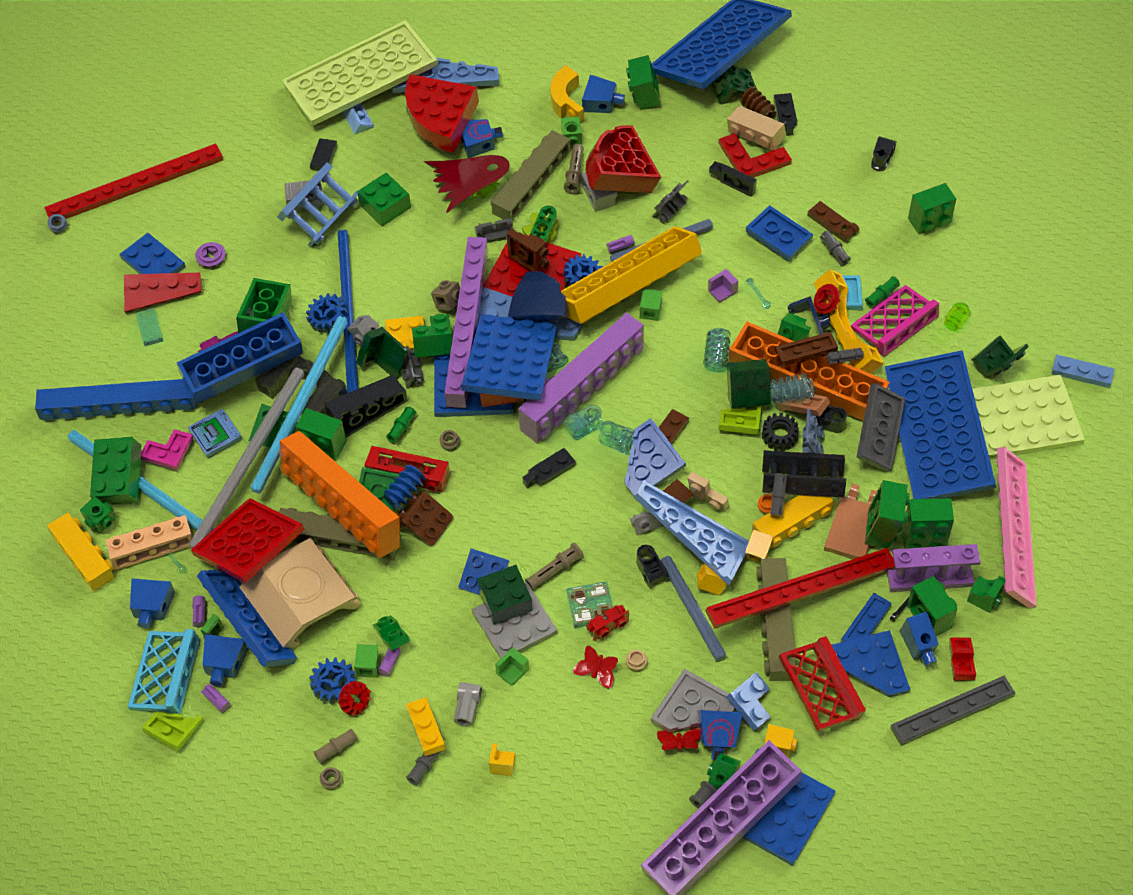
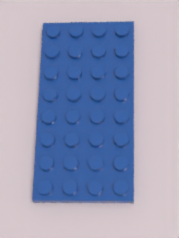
[652,0,792,89]
[885,350,996,499]

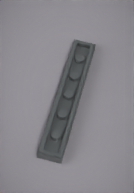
[890,675,1015,746]

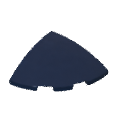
[508,271,567,322]

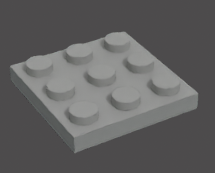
[472,582,557,659]

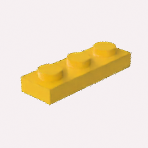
[406,697,446,756]

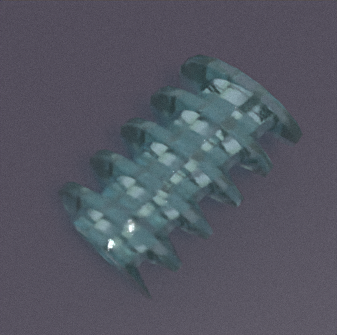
[703,328,731,372]
[770,373,815,403]

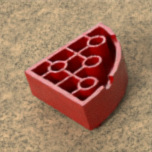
[405,74,479,153]
[585,125,661,193]

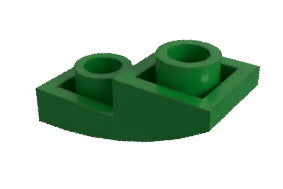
[373,615,410,651]

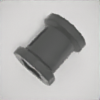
[689,781,717,809]

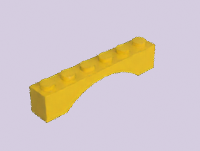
[814,269,884,374]

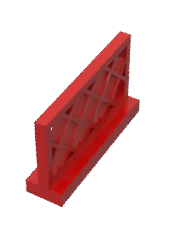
[779,636,866,731]

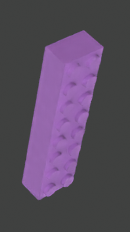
[518,312,644,444]
[641,740,802,895]

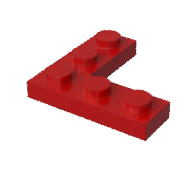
[718,134,792,178]

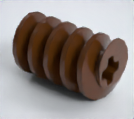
[740,86,777,119]

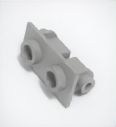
[630,512,664,535]

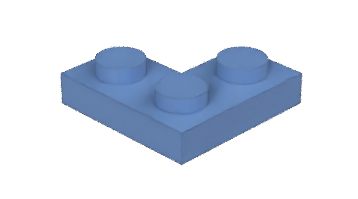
[726,672,771,731]

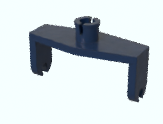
[787,296,832,334]

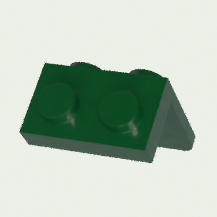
[712,65,756,104]
[356,327,408,378]
[971,335,1029,378]

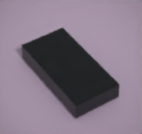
[310,138,337,171]

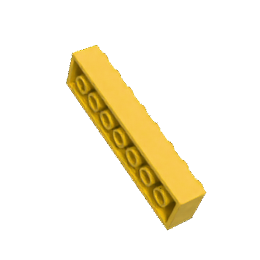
[561,226,702,324]

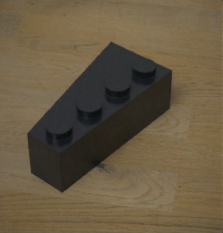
[324,375,407,438]

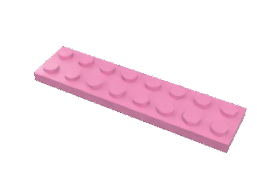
[996,446,1037,608]

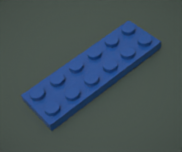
[197,570,297,667]

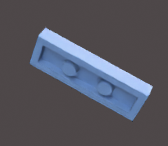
[1051,354,1115,388]

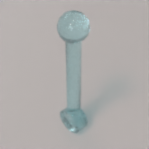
[746,277,771,309]
[167,553,186,573]

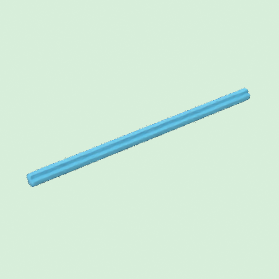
[250,316,347,494]
[68,430,215,532]

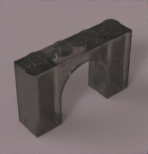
[255,355,347,415]

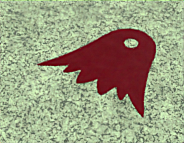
[424,155,510,213]

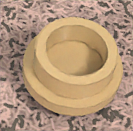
[626,650,647,671]

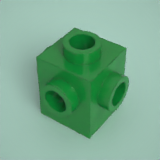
[80,496,115,533]
[707,753,741,790]

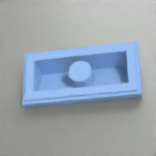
[342,103,374,134]

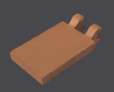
[824,484,877,559]

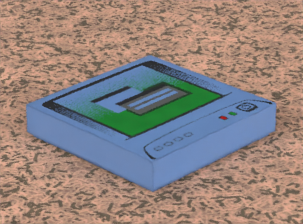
[188,409,242,458]

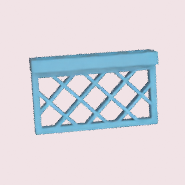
[128,629,200,714]

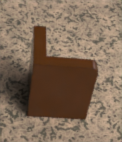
[663,479,693,504]

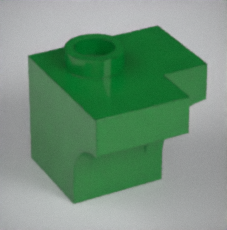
[778,313,811,341]
[967,576,1006,613]

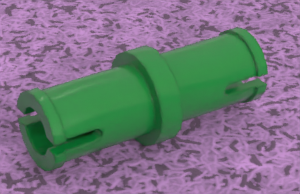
[865,276,900,308]
[386,406,416,443]

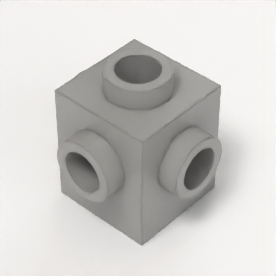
[347,315,379,346]

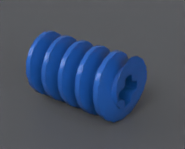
[384,465,426,511]

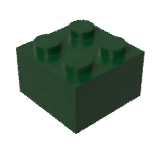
[727,359,771,408]
[477,565,533,625]

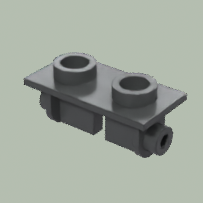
[474,218,513,241]
[402,346,424,389]

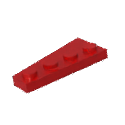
[124,272,202,313]

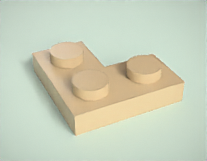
[688,471,729,512]

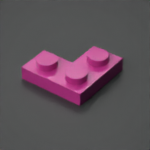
[141,429,194,470]

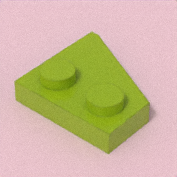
[718,405,762,435]
[142,712,203,752]

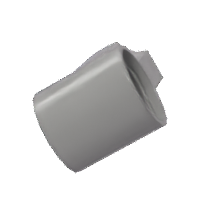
[454,682,482,727]

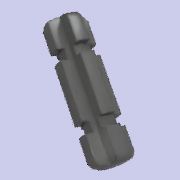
[826,348,864,364]

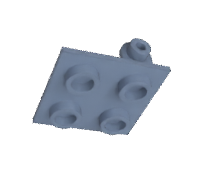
[802,408,824,454]

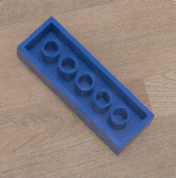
[176,312,303,404]

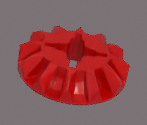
[814,284,841,315]
[339,681,372,716]

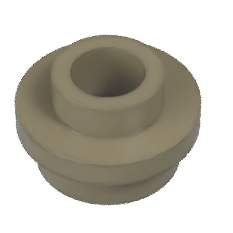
[439,430,459,449]
[320,767,342,789]

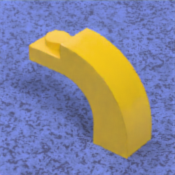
[550,65,584,123]

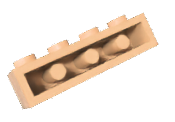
[105,515,193,570]

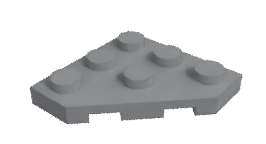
[651,668,736,733]

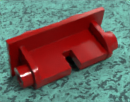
[586,605,629,641]

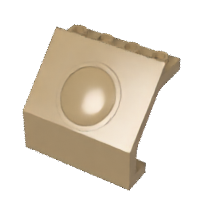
[240,538,362,648]

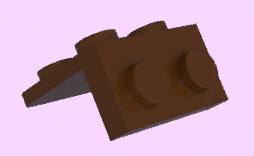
[397,491,453,546]

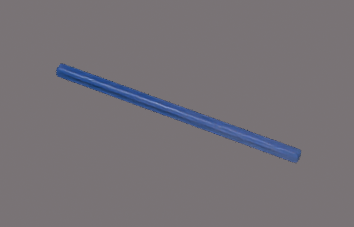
[338,229,358,393]

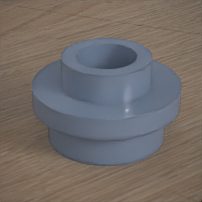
[48,214,67,233]

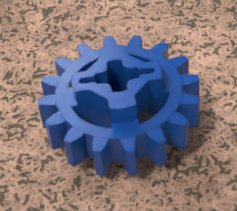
[562,254,603,287]
[306,293,348,333]
[309,657,356,704]

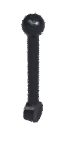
[890,592,911,622]

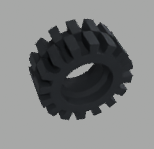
[762,413,799,451]

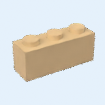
[727,106,785,150]

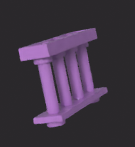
[887,544,981,592]

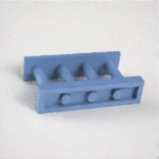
[277,162,358,247]

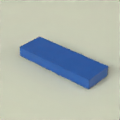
[841,593,892,642]

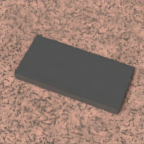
[856,383,905,472]

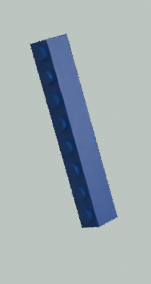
[35,379,197,420]

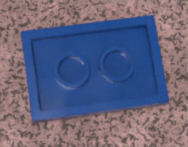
[745,205,813,261]
[120,233,186,274]

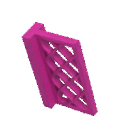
[851,285,939,357]

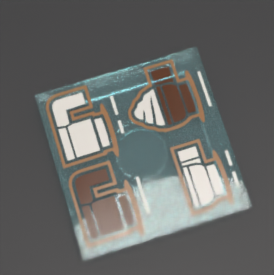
[566,581,613,628]

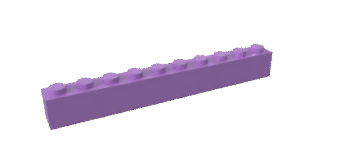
[445,237,488,408]

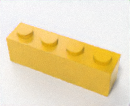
[752,495,834,549]
[47,512,114,592]

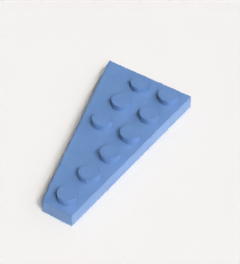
[393,58,499,93]
[453,287,582,341]
[634,481,749,585]

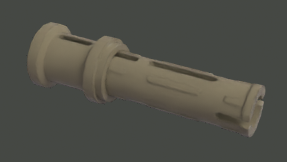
[564,144,584,194]
[525,542,584,590]

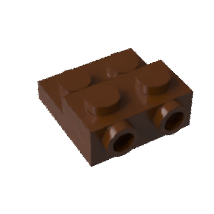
[507,229,549,272]

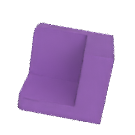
[708,269,738,303]

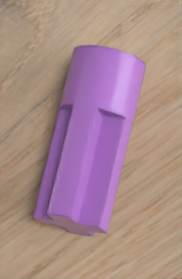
[606,235,635,253]
[192,596,205,627]
[377,647,401,676]
[201,684,231,713]

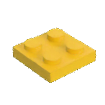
[385,316,424,351]

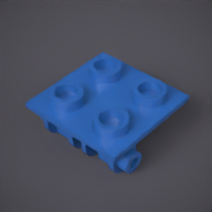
[458,548,510,595]

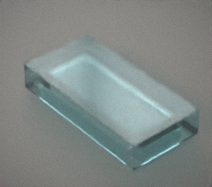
[136,308,163,346]

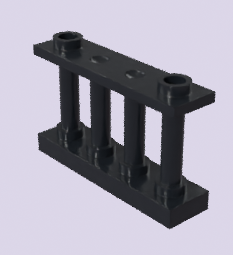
[762,450,846,498]

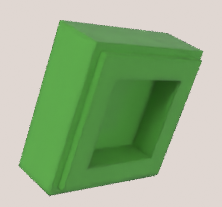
[201,614,223,638]

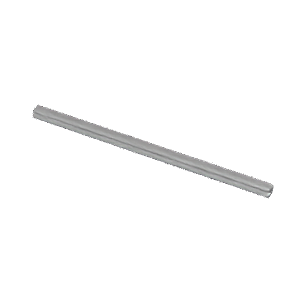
[189,367,304,548]

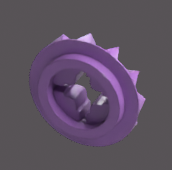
[195,242,226,268]

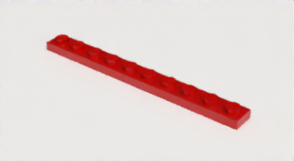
[44,143,223,223]
[705,548,895,629]

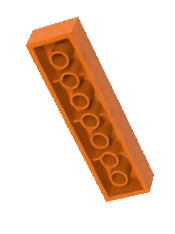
[728,321,890,421]
[279,431,400,558]

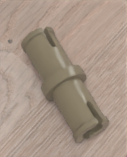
[314,729,358,763]

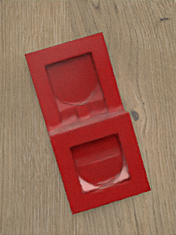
[949,637,976,680]

